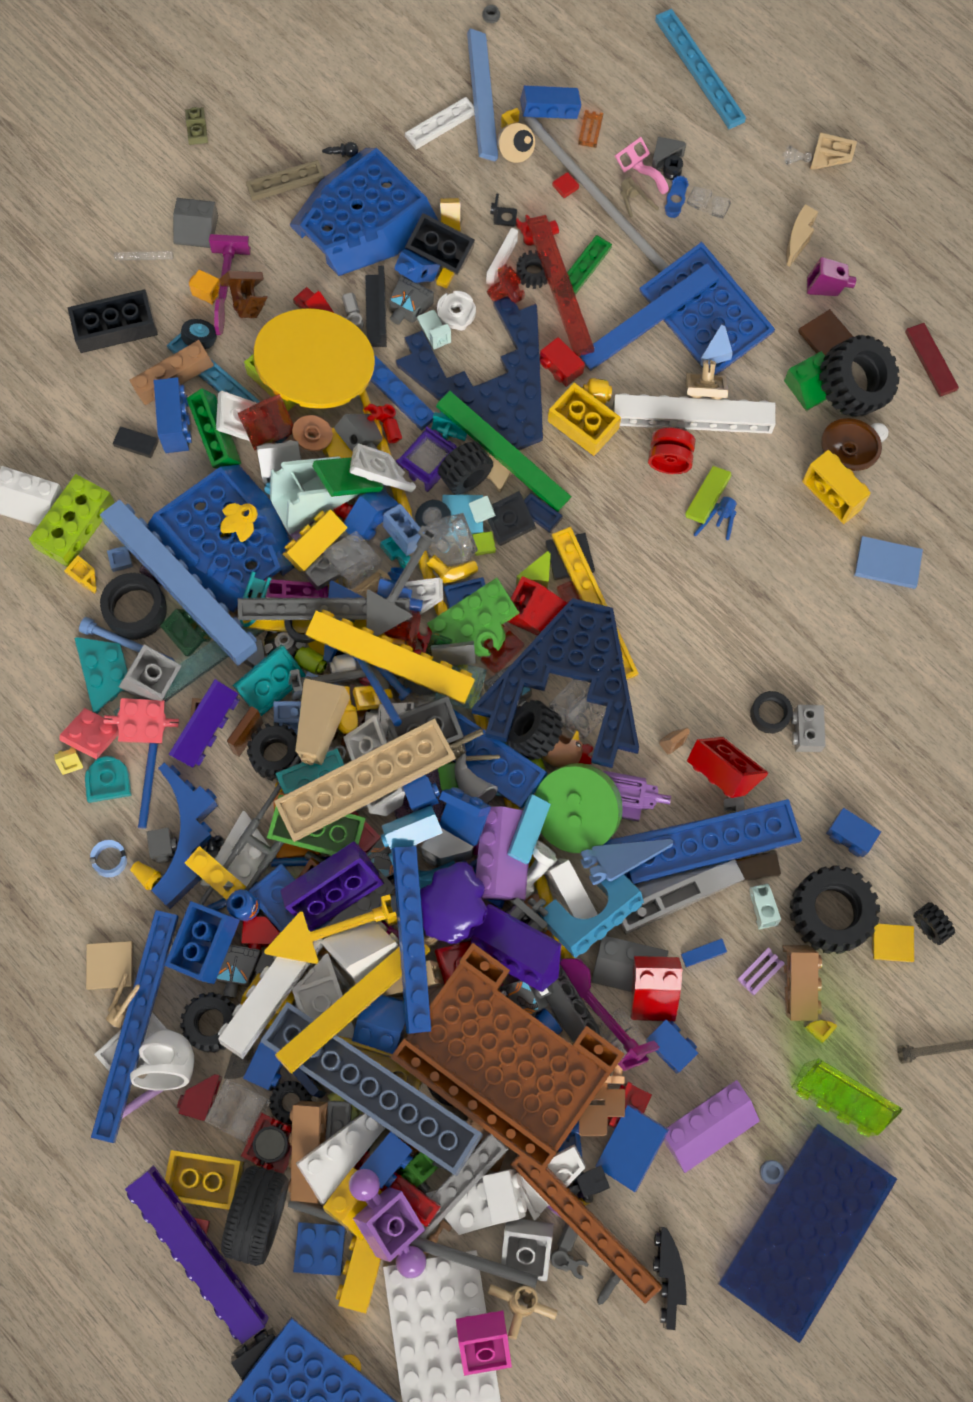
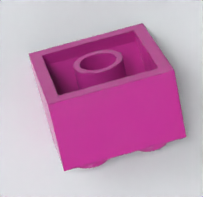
[456,1310,512,1376]

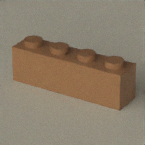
[129,340,214,405]
[288,1101,328,1203]

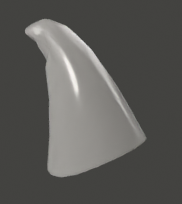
[454,753,498,804]

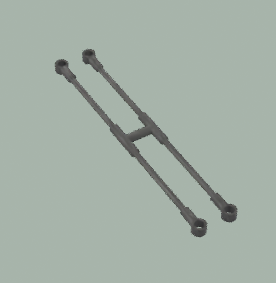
[171,746,346,945]

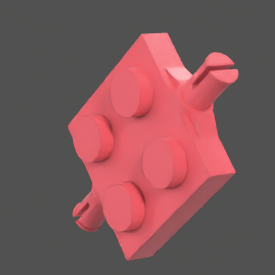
[104,698,179,744]

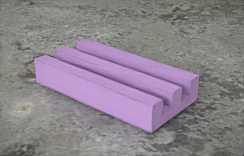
[737,947,785,996]

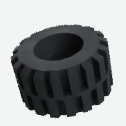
[438,441,493,495]
[507,700,563,760]
[247,722,301,781]
[180,992,236,1053]

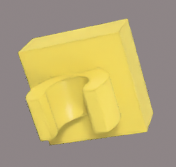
[54,747,83,775]

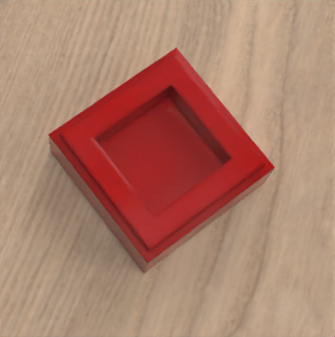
[552,172,579,198]

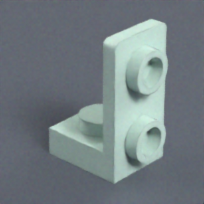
[417,310,451,350]

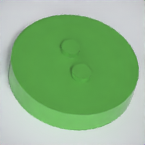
[535,763,623,853]

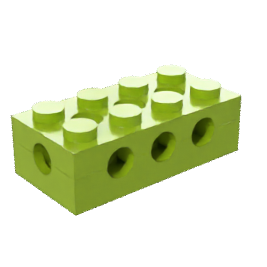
[29,474,115,567]

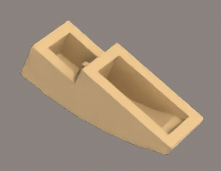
[786,204,818,267]

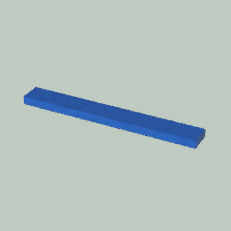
[579,263,719,371]

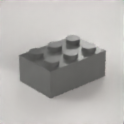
[385,696,464,743]

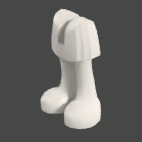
[510,840,557,904]

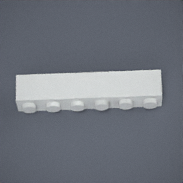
[218,939,323,1059]

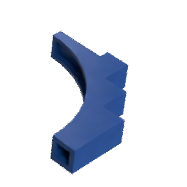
[152,762,218,909]

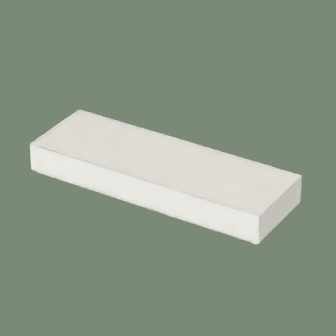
[486,228,518,286]

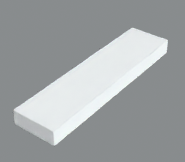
[405,97,475,150]

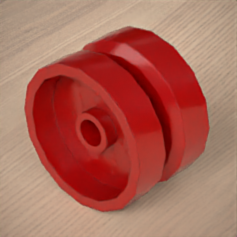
[648,428,696,474]

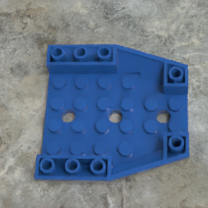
[290,148,439,276]
[147,465,295,613]

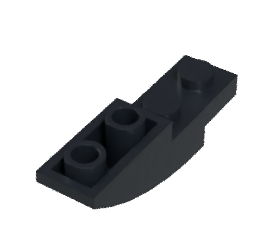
[653,1227,687,1330]

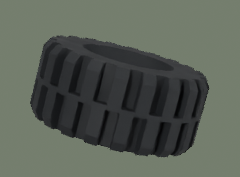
[820,335,900,417]
[790,865,880,954]

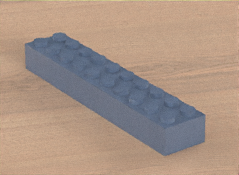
[260,1002,483,1176]

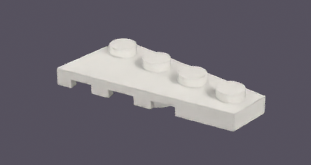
[296,1113,385,1204]

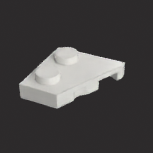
[404,578,443,623]

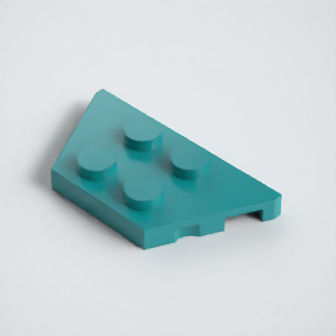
[74,637,128,714]

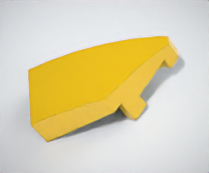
[64,555,97,594]

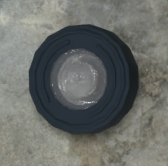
[415,499,452,537]

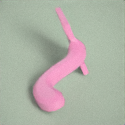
[615,137,669,194]

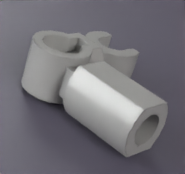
[342,293,364,330]

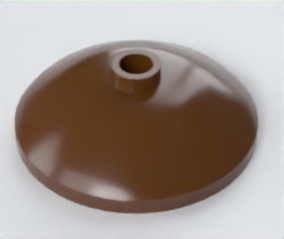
[821,418,882,471]

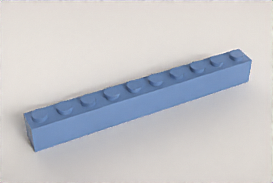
[100,499,257,666]

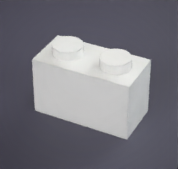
[482,1168,527,1225]

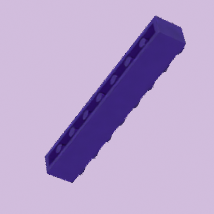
[125,1165,269,1344]

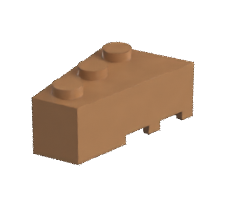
[782,945,822,1021]

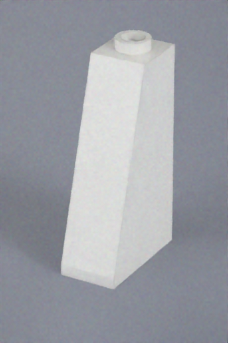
[544,858,598,919]

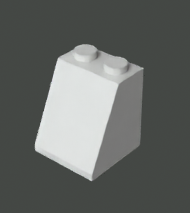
[321,921,399,983]

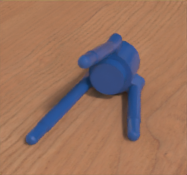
[694,497,737,540]

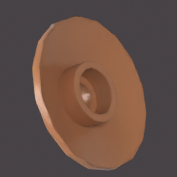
[292,415,333,451]

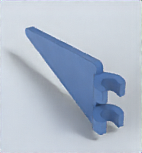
[581,839,673,885]

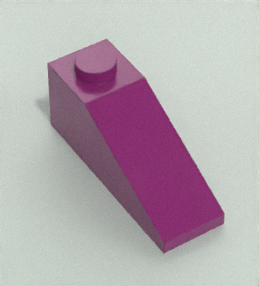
[265,579,328,598]

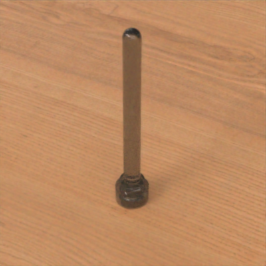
[897,1040,973,1064]

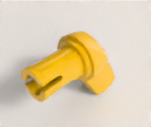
[426,554,478,583]

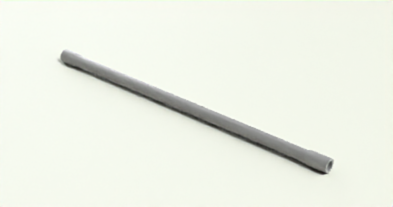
[524,117,668,272]

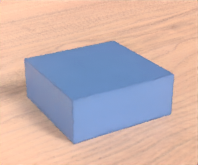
[107,546,133,572]

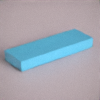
[507,794,551,864]

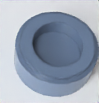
[760,1160,784,1184]

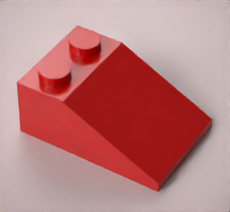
[630,956,682,1021]

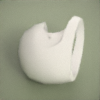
[130,1030,195,1091]

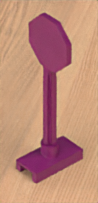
[209,234,251,335]
[560,958,660,1071]

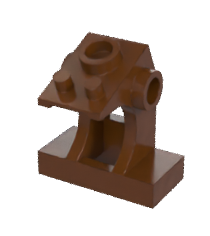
[219,271,268,318]

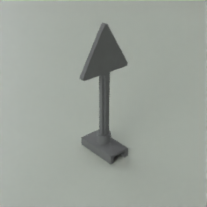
[367,525,441,636]
[288,663,400,701]

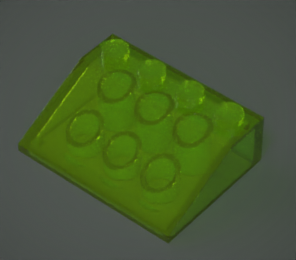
[791,1058,903,1138]

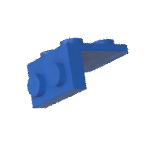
[439,787,491,846]

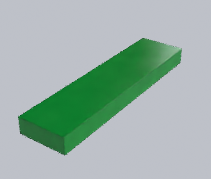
[553,235,612,303]

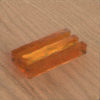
[578,110,604,148]

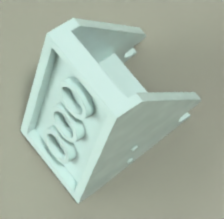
[270,456,359,534]

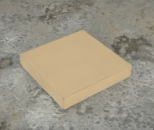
[86,941,133,990]

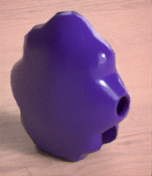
[420,862,488,944]

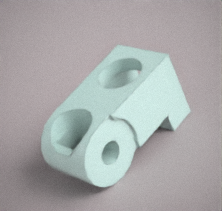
[750,884,781,930]

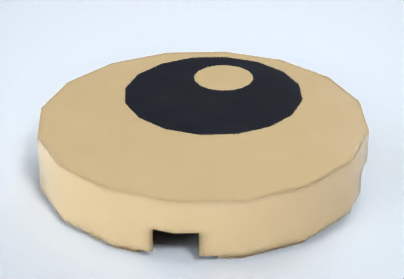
[497,122,535,163]

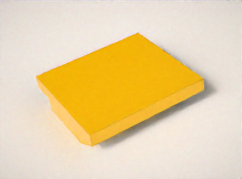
[872,924,914,962]

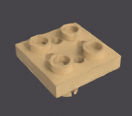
[685,360,728,400]

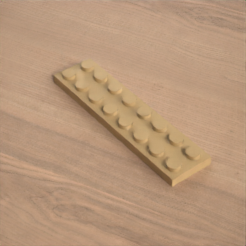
[274,719,456,842]

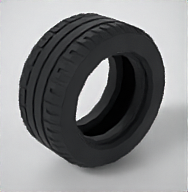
[221,1165,289,1266]

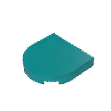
[85,756,132,803]

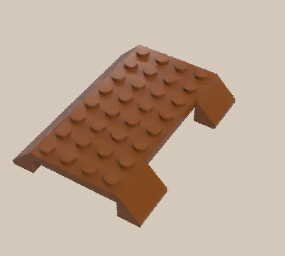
[390,943,624,1173]

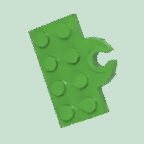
[427,578,520,657]

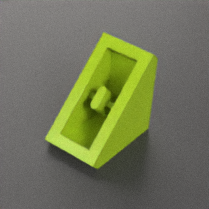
[516,551,551,589]

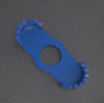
[665,175,689,218]

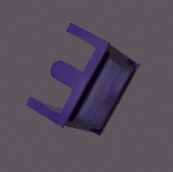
[396,427,457,492]

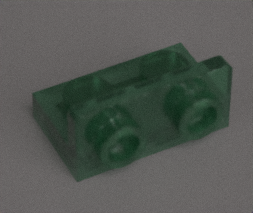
[160,608,211,656]

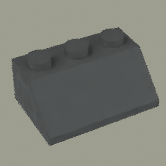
[591,936,668,992]

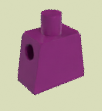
[807,257,857,296]

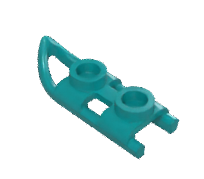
[239,572,272,627]

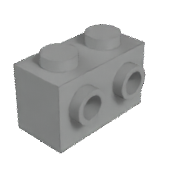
[791,705,826,752]

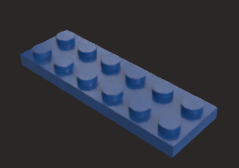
[453,709,548,809]

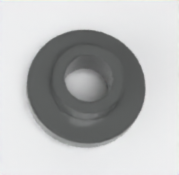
[482,5,500,23]

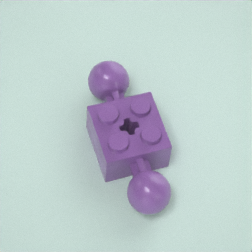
[349,1169,426,1278]

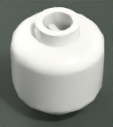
[329,654,361,683]

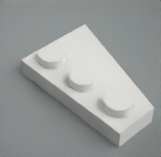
[519,1144,586,1221]

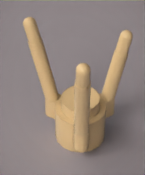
[106,973,140,1028]

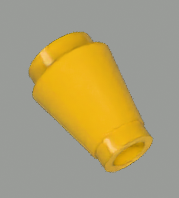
[130,861,162,891]

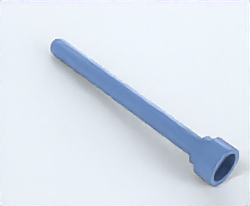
[79,617,175,662]

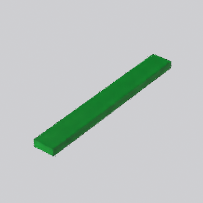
[436,391,572,512]

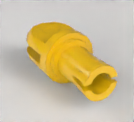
[338,686,358,734]

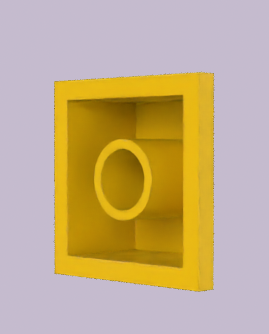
[323,1167,382,1240]

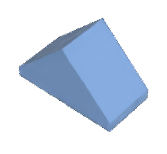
[700,324,732,366]

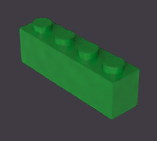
[186,388,242,469]

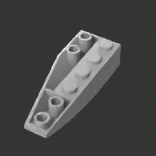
[606,859,744,935]

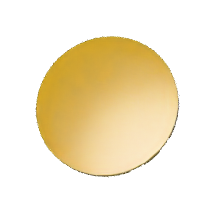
[253,309,375,408]

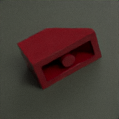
[177,1074,223,1122]

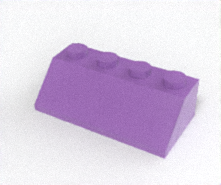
[476,807,529,900]
[664,1080,760,1173]

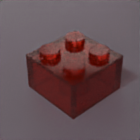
[238,394,293,451]

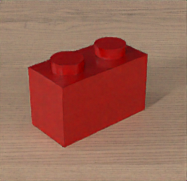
[540,337,585,387]

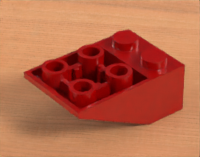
[507,576,567,636]

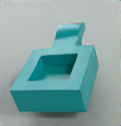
[380,537,410,569]

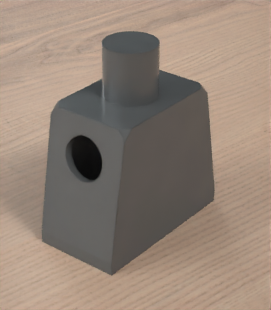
[334,414,383,452]

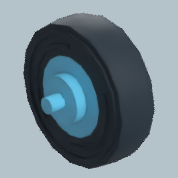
[181,319,217,349]

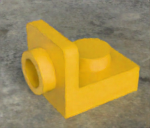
[501,108,520,129]

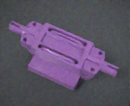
[603,771,671,822]

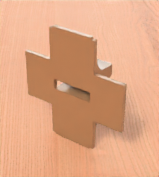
[579,1083,625,1136]

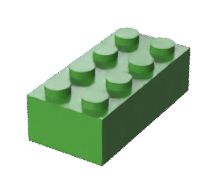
[267,794,366,856]

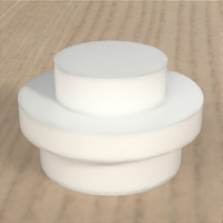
[871,423,888,442]

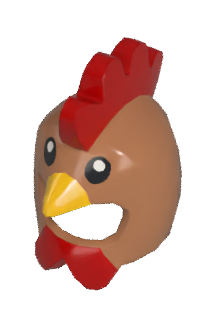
[543,730,594,768]

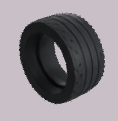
[100,572,167,640]

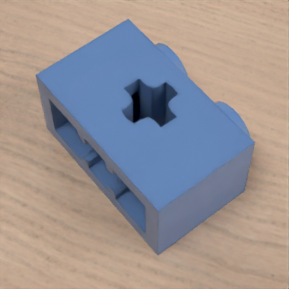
[383,504,425,556]

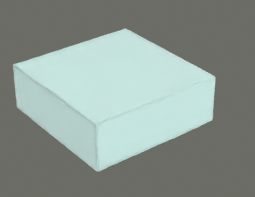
[469,496,496,523]

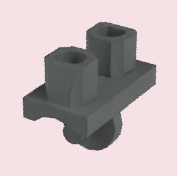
[509,897,549,933]

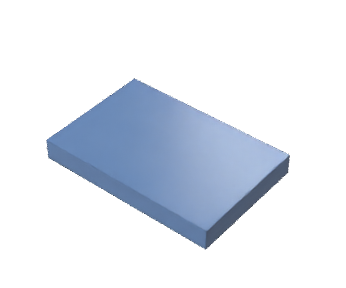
[854,536,923,589]

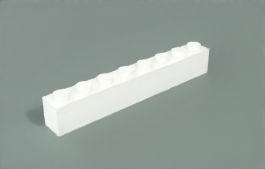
[613,393,775,434]

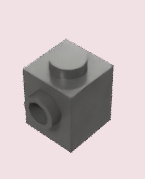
[146,828,178,863]

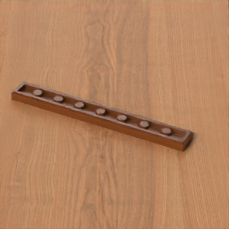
[510,1155,662,1304]

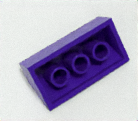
[169,679,240,768]
[280,841,384,932]
[471,904,561,992]

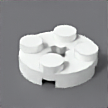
[437,291,476,331]

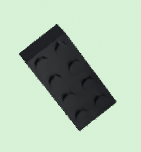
[67,289,158,353]

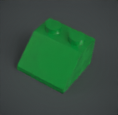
[784,351,827,411]

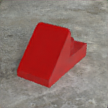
[293,287,334,313]

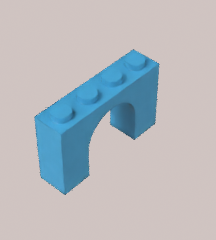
[380,805,455,889]
[538,864,644,958]

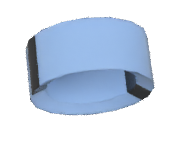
[90,840,127,877]

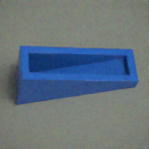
[681,939,727,968]

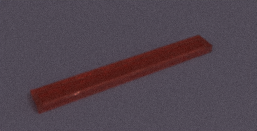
[527,215,594,356]

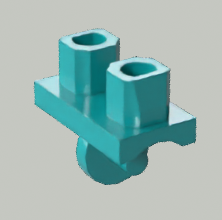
[431,411,467,441]

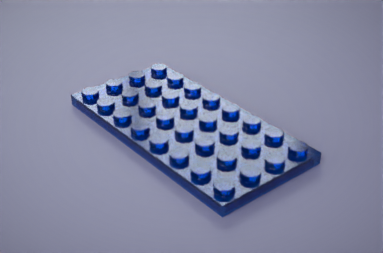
[718,1124,897,1343]

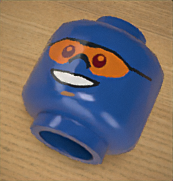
[226,889,260,921]

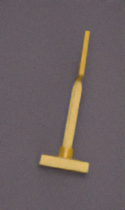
[264,894,397,964]

